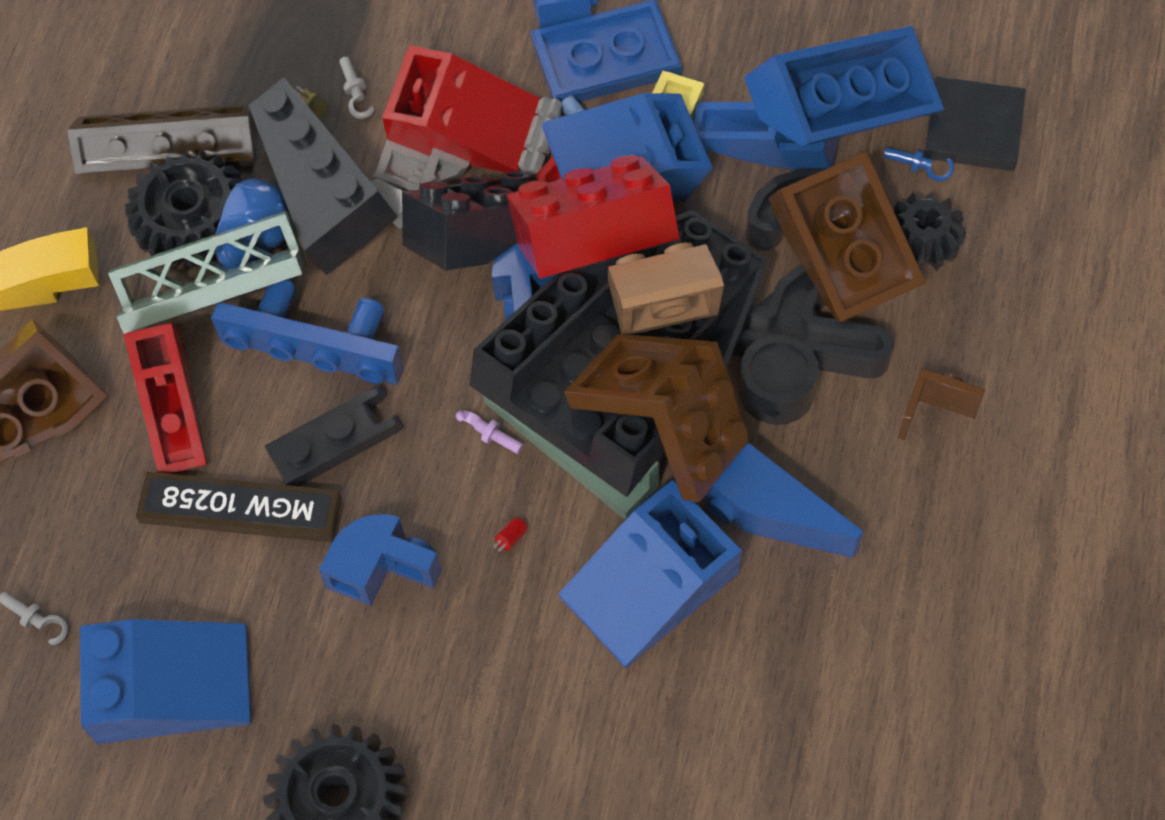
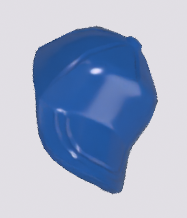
[215,179,292,269]

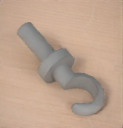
[339,57,375,119]
[0,591,68,645]

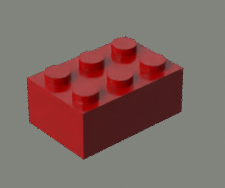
[506,155,680,279]

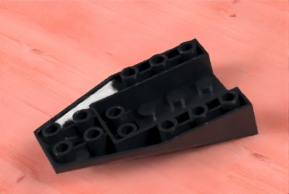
[469,210,768,497]

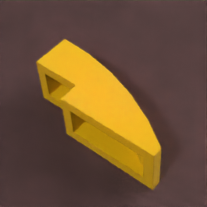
[0,227,99,311]

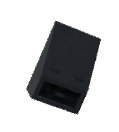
[402,171,534,271]

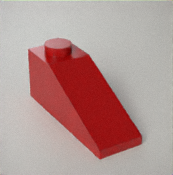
[123,323,207,474]

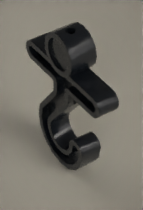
[732,169,894,425]

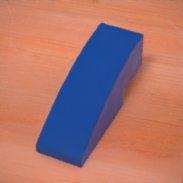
[693,102,839,170]

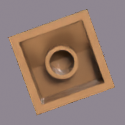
[608,243,724,335]

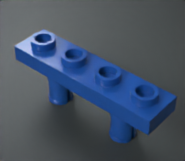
[211,280,404,385]

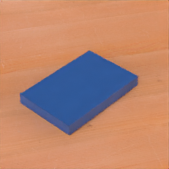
[531,0,682,102]

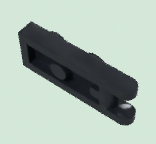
[265,386,404,486]

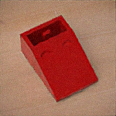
[382,45,541,172]

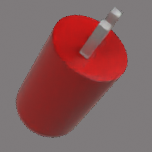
[493,517,527,552]

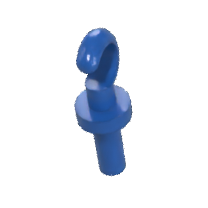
[883,147,954,182]

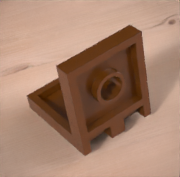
[564,334,749,502]

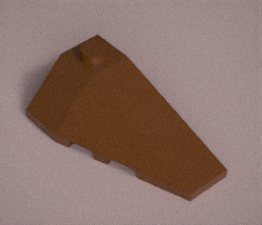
[0,319,108,463]

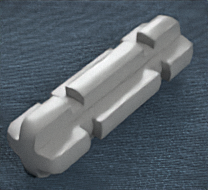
[518,97,562,179]

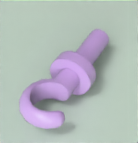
[456,410,524,454]

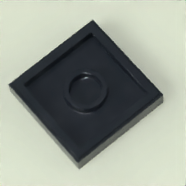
[924,76,1026,171]

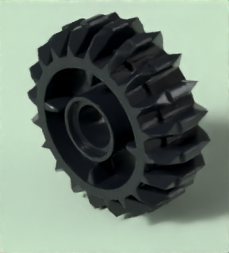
[125,149,242,269]
[263,724,409,820]

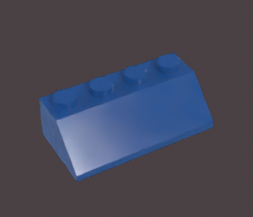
[744,26,944,147]

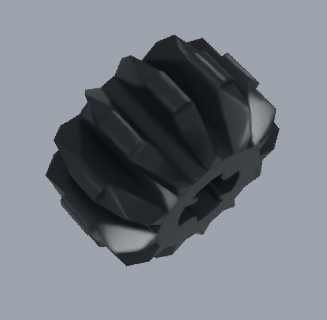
[893,191,966,271]

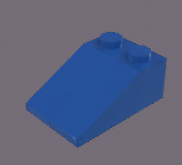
[80,619,252,744]

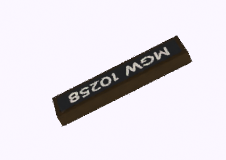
[136,472,341,542]

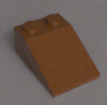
[768,151,926,323]

